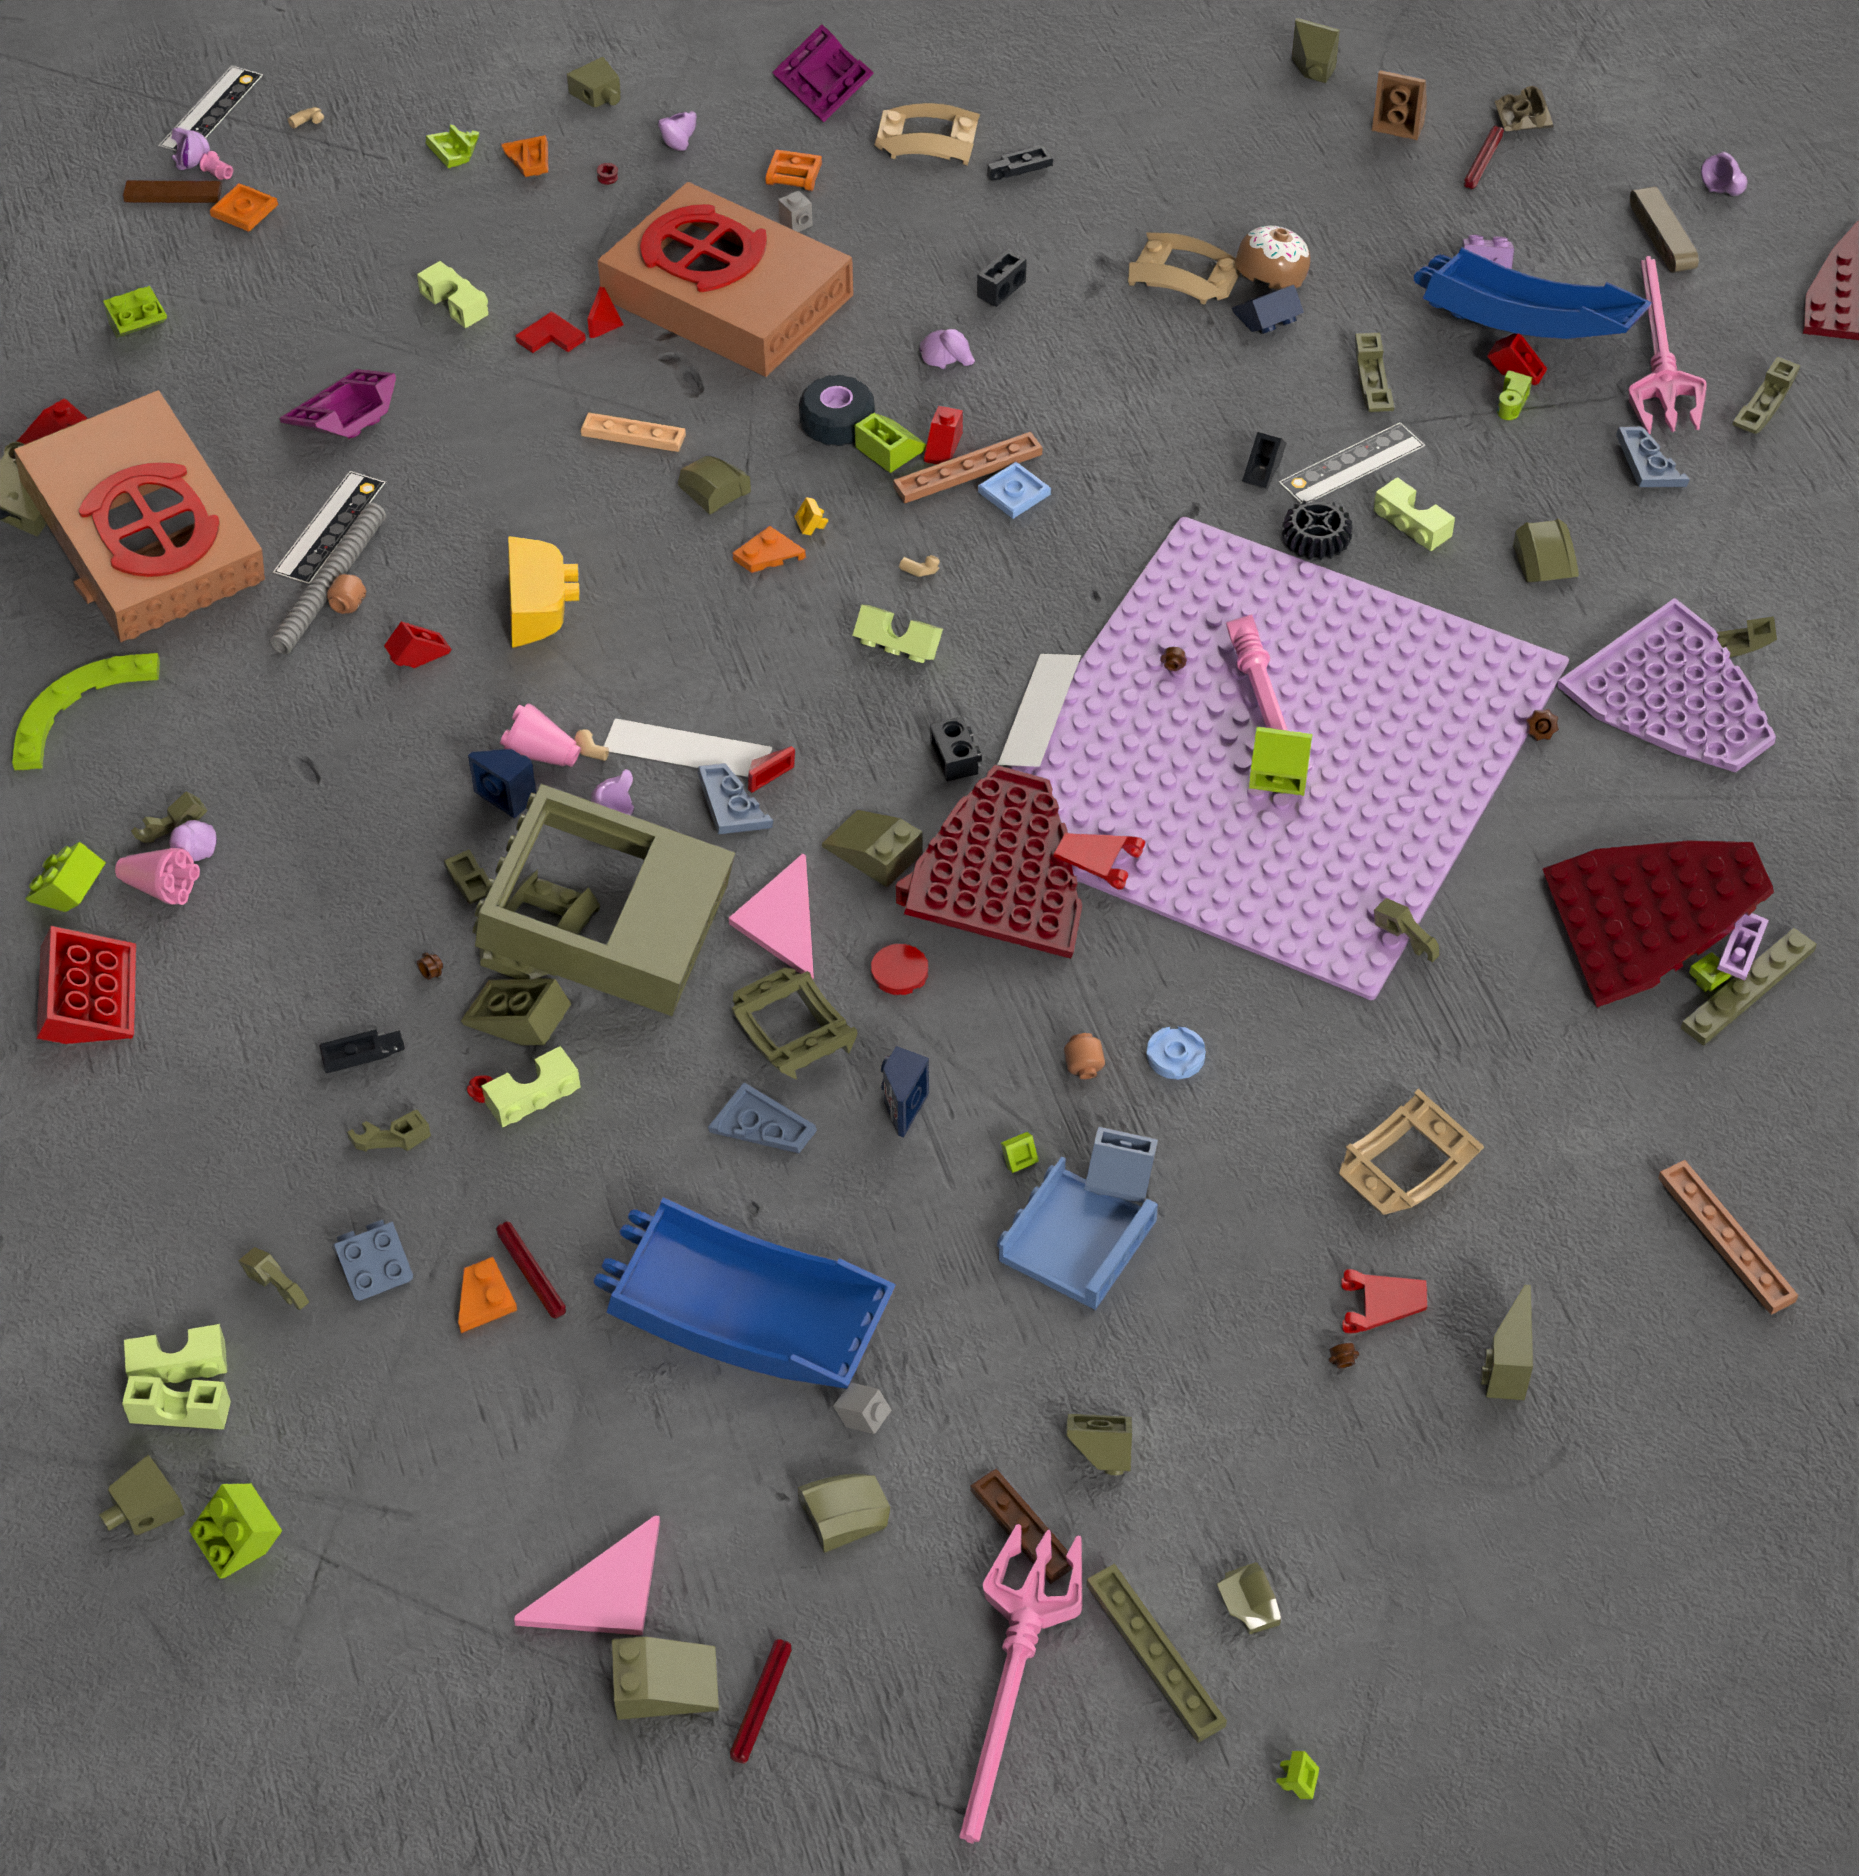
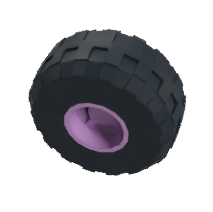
[799,375,875,446]

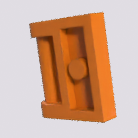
[766,150,822,191]

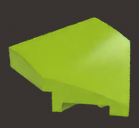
[425,125,480,168]

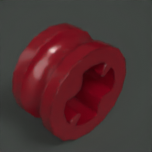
[597,163,618,185]

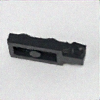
[987,145,1053,181]
[319,1029,405,1074]

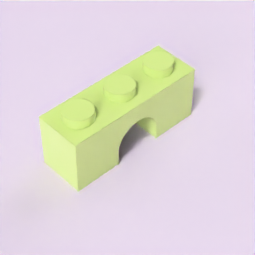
[417,261,489,328]
[1373,477,1455,551]
[852,605,943,663]
[482,1046,581,1128]
[124,1324,227,1383]
[122,1376,231,1429]

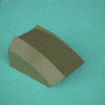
[678,456,751,515]
[1513,518,1579,582]
[798,1474,891,1553]

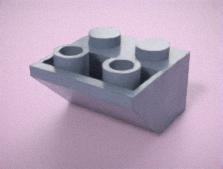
[1084,1127,1158,1203]

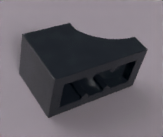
[1242,432,1287,490]

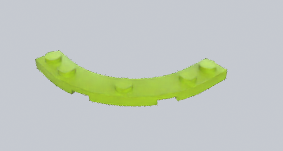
[12,653,160,770]

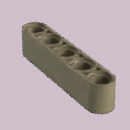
[1630,186,1699,273]

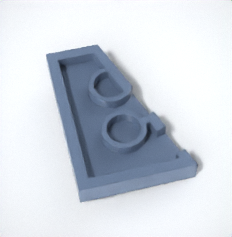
[1616,427,1690,487]
[698,763,773,834]
[708,1083,817,1153]

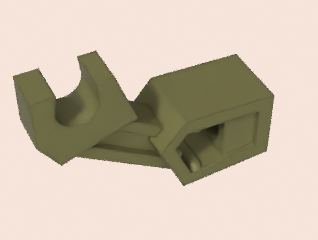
[131,791,208,843]
[1374,898,1440,962]
[347,1109,431,1152]
[238,1247,309,1310]

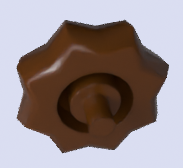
[1526,708,1559,741]

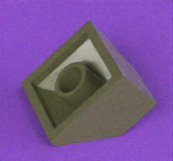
[1292,18,1340,83]
[1067,1414,1132,1475]

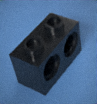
[977,249,1027,307]
[930,716,982,781]

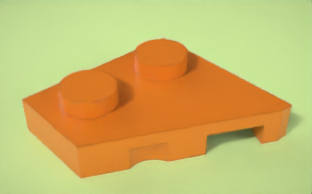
[502,135,548,177]
[733,526,806,573]
[458,1257,517,1333]

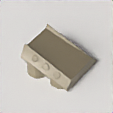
[1494,86,1554,132]

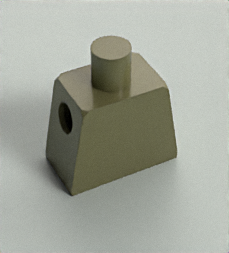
[567,57,621,107]
[99,1455,185,1535]

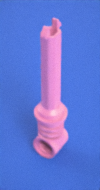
[1226,614,1288,731]

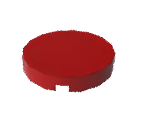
[871,944,928,995]

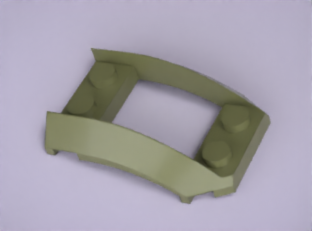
[479,869,600,979]
[732,967,858,1080]

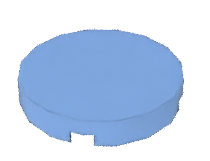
[1146,1026,1206,1080]

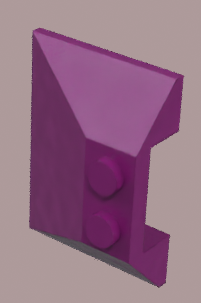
[772,24,874,122]
[279,369,396,439]

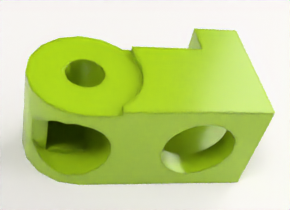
[1497,371,1532,420]

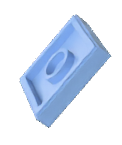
[978,462,1051,519]

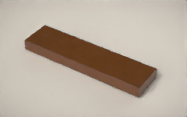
[123,180,222,203]
[970,1468,1073,1584]

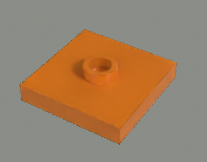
[210,183,278,232]

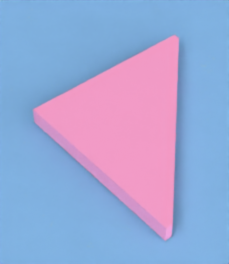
[729,854,814,979]
[514,1516,660,1636]

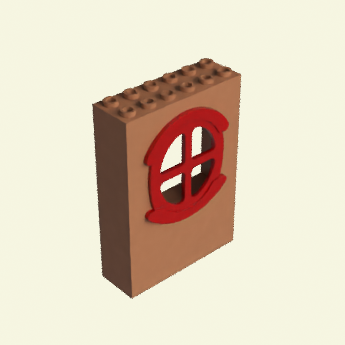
[598,182,853,377]
[14,390,265,643]

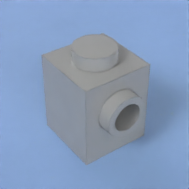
[778,191,813,232]
[833,1382,892,1434]

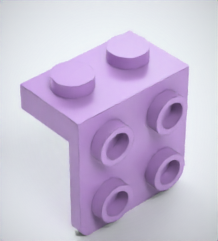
[1463,235,1514,269]

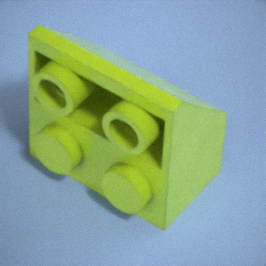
[103,286,167,338]
[855,413,927,473]
[1249,727,1313,796]
[25,842,106,912]
[189,1484,282,1579]

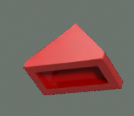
[587,287,624,338]
[748,746,795,793]

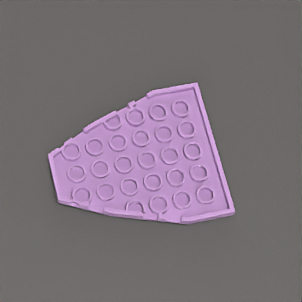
[1558,598,1776,773]

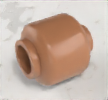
[327,574,366,614]
[1064,1033,1105,1079]

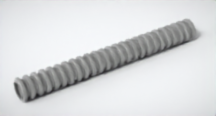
[270,503,386,654]

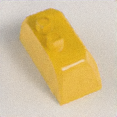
[508,536,579,648]

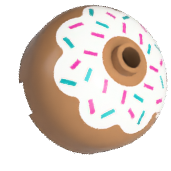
[1235,226,1311,289]

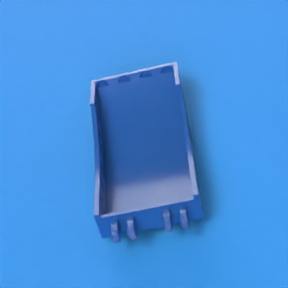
[1414,247,1652,339]
[593,1197,896,1389]

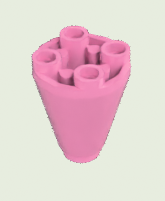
[500,704,581,767]
[115,848,200,905]

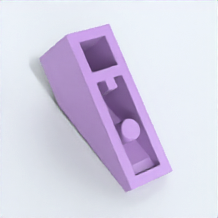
[1717,913,1769,980]

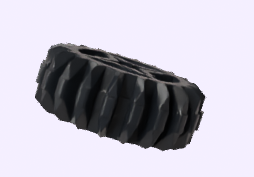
[1282,498,1353,561]

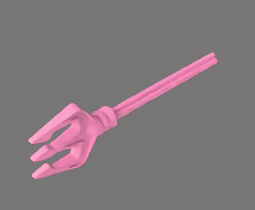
[1629,256,1706,434]
[959,1524,1082,1844]

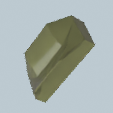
[1216,1562,1281,1635]

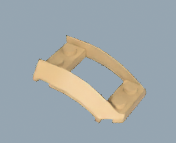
[875,103,980,165]
[1128,232,1240,304]
[1339,1089,1484,1215]

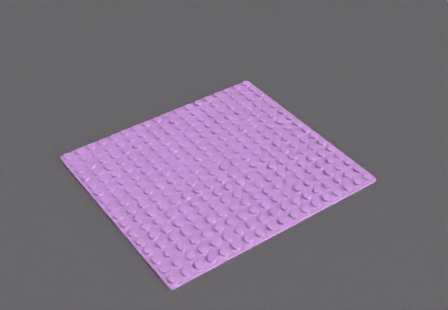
[1006,517,1569,1000]

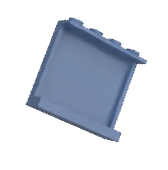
[997,1157,1158,1310]

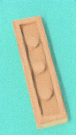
[581,412,686,452]

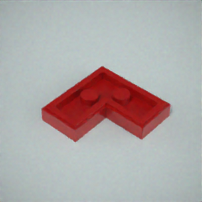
[515,311,586,353]

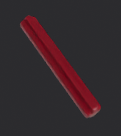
[1464,126,1504,190]
[496,1221,566,1319]
[730,1639,792,1764]

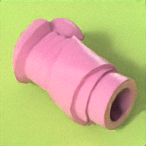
[200,151,233,180]

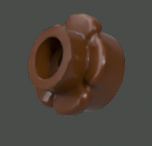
[1160,647,1187,671]
[417,952,443,980]
[1328,1343,1359,1369]

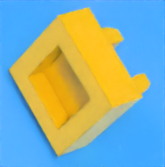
[794,497,828,535]

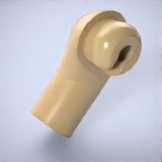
[288,107,324,128]
[899,555,940,577]
[575,729,609,761]

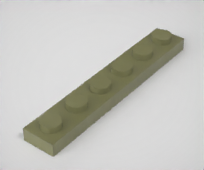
[1681,928,1817,1046]
[1086,1563,1227,1743]

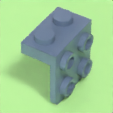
[332,1220,413,1301]

